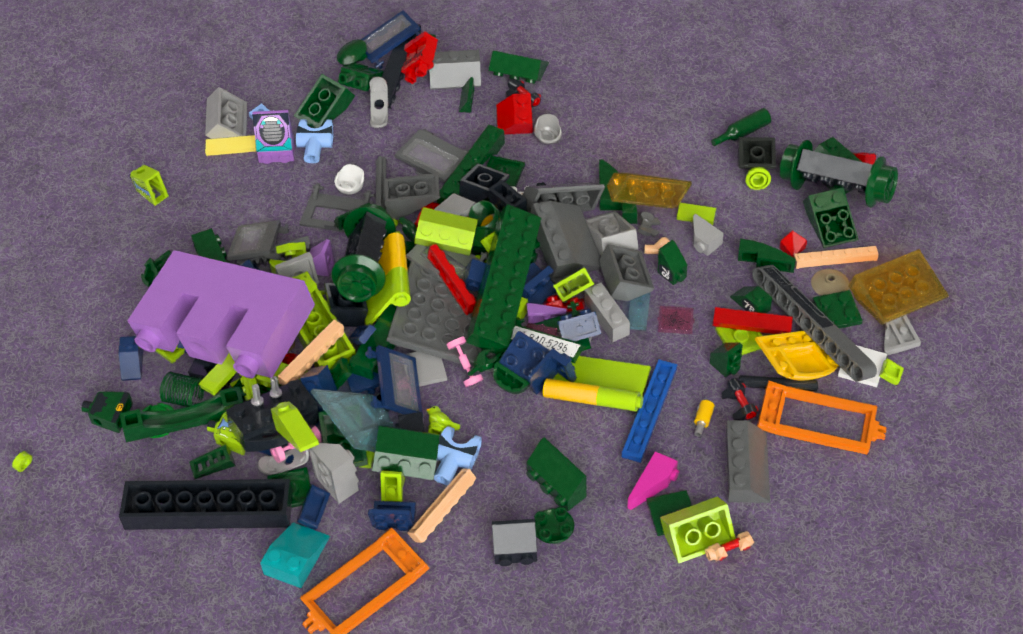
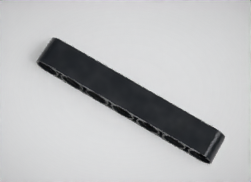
[375,23,421,109]

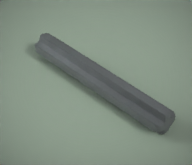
[376,156,387,210]

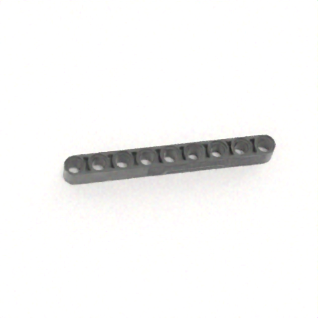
[752,265,877,382]

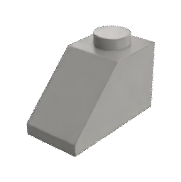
[692,214,723,256]

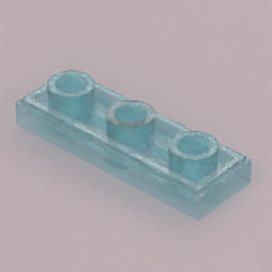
[628,292,651,330]

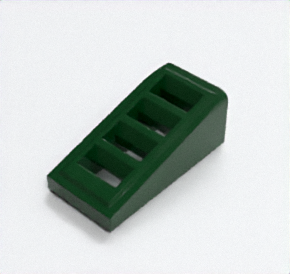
[189,444,236,479]

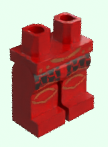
[401,31,438,84]

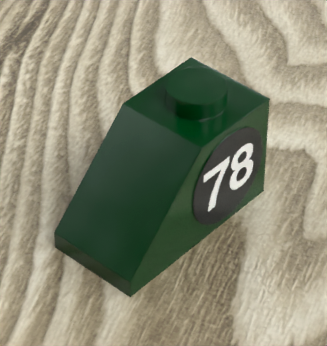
[658,240,688,285]
[730,286,772,313]

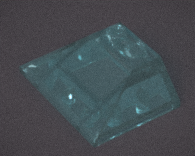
[311,389,393,452]

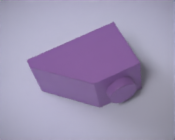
[310,239,334,277]

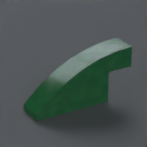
[599,159,638,224]

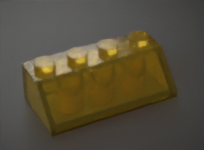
[607,173,692,209]

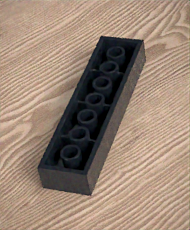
[119,479,293,530]

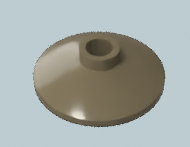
[811,269,849,296]

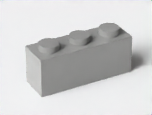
[585,283,630,342]

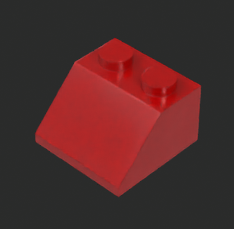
[496,93,533,135]

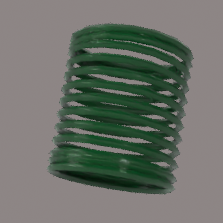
[468,201,501,233]
[160,372,205,407]

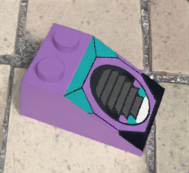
[252,110,295,164]

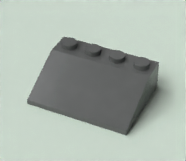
[530,201,601,278]

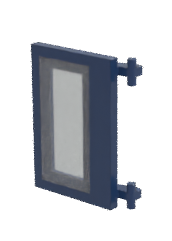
[361,10,423,69]
[365,345,423,417]

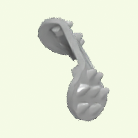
[370,77,388,128]
[258,448,310,475]

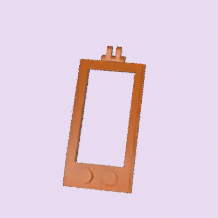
[757,381,887,455]
[300,527,430,634]

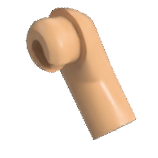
[645,237,670,254]

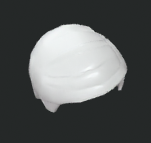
[334,164,364,195]

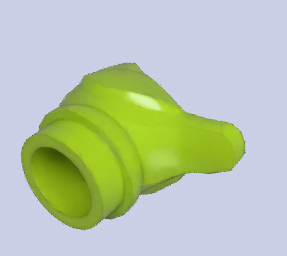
[426,406,460,435]

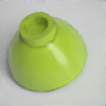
[746,167,771,190]

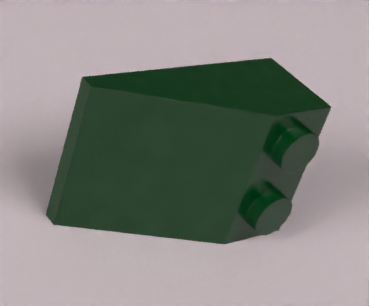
[294,74,355,128]
[318,406,368,467]

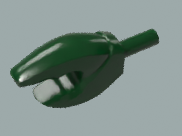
[399,217,417,242]
[468,349,502,376]

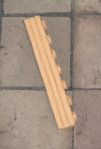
[794,246,879,269]
[278,320,344,386]
[408,469,476,543]

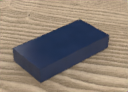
[297,484,330,530]

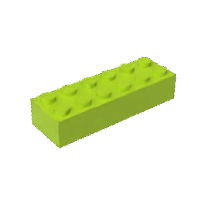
[292,271,356,370]

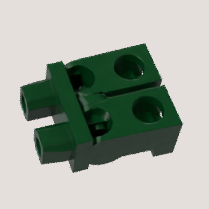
[338,63,384,91]

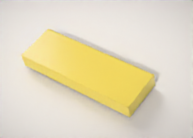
[205,135,257,156]

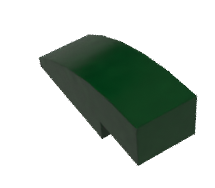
[738,238,796,273]

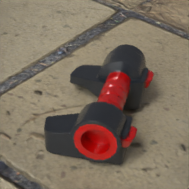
[506,78,541,108]
[721,378,758,421]

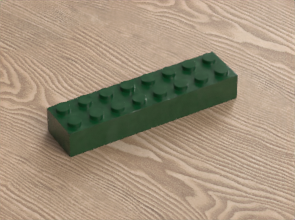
[466,204,541,354]

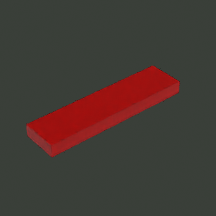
[713,307,793,334]

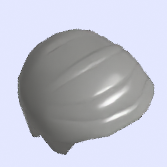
[534,114,562,145]

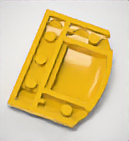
[755,331,839,381]

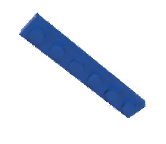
[622,360,677,463]

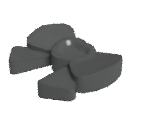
[637,212,661,237]

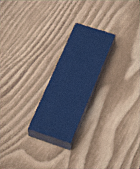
[348,325,376,345]

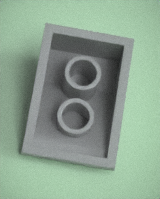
[585,211,638,256]

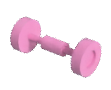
[446,336,483,387]
[270,426,322,463]

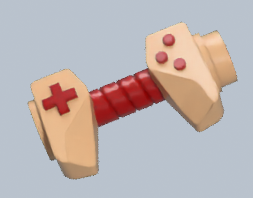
[705,531,754,562]

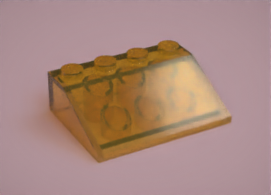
[849,249,949,325]

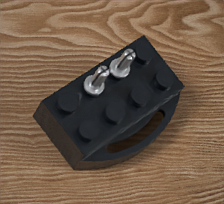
[226,376,319,452]

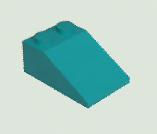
[260,522,330,588]

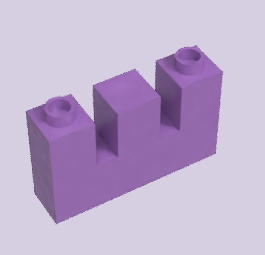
[127,250,315,378]

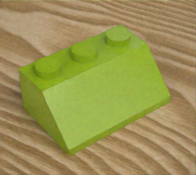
[414,207,478,256]
[660,496,736,563]

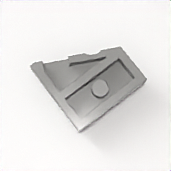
[884,312,921,356]

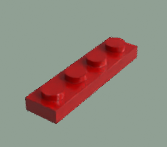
[427,244,476,315]

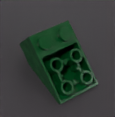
[803,188,859,248]

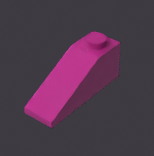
[628,452,679,510]

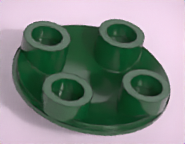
[337,39,367,67]
[534,507,575,544]

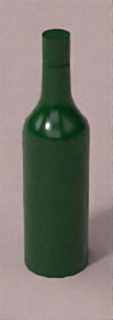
[711,108,771,146]

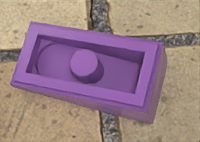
[527,303,566,324]

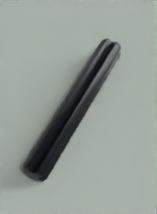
[739,375,818,392]

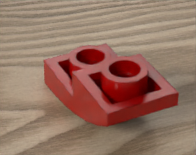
[543,295,585,312]

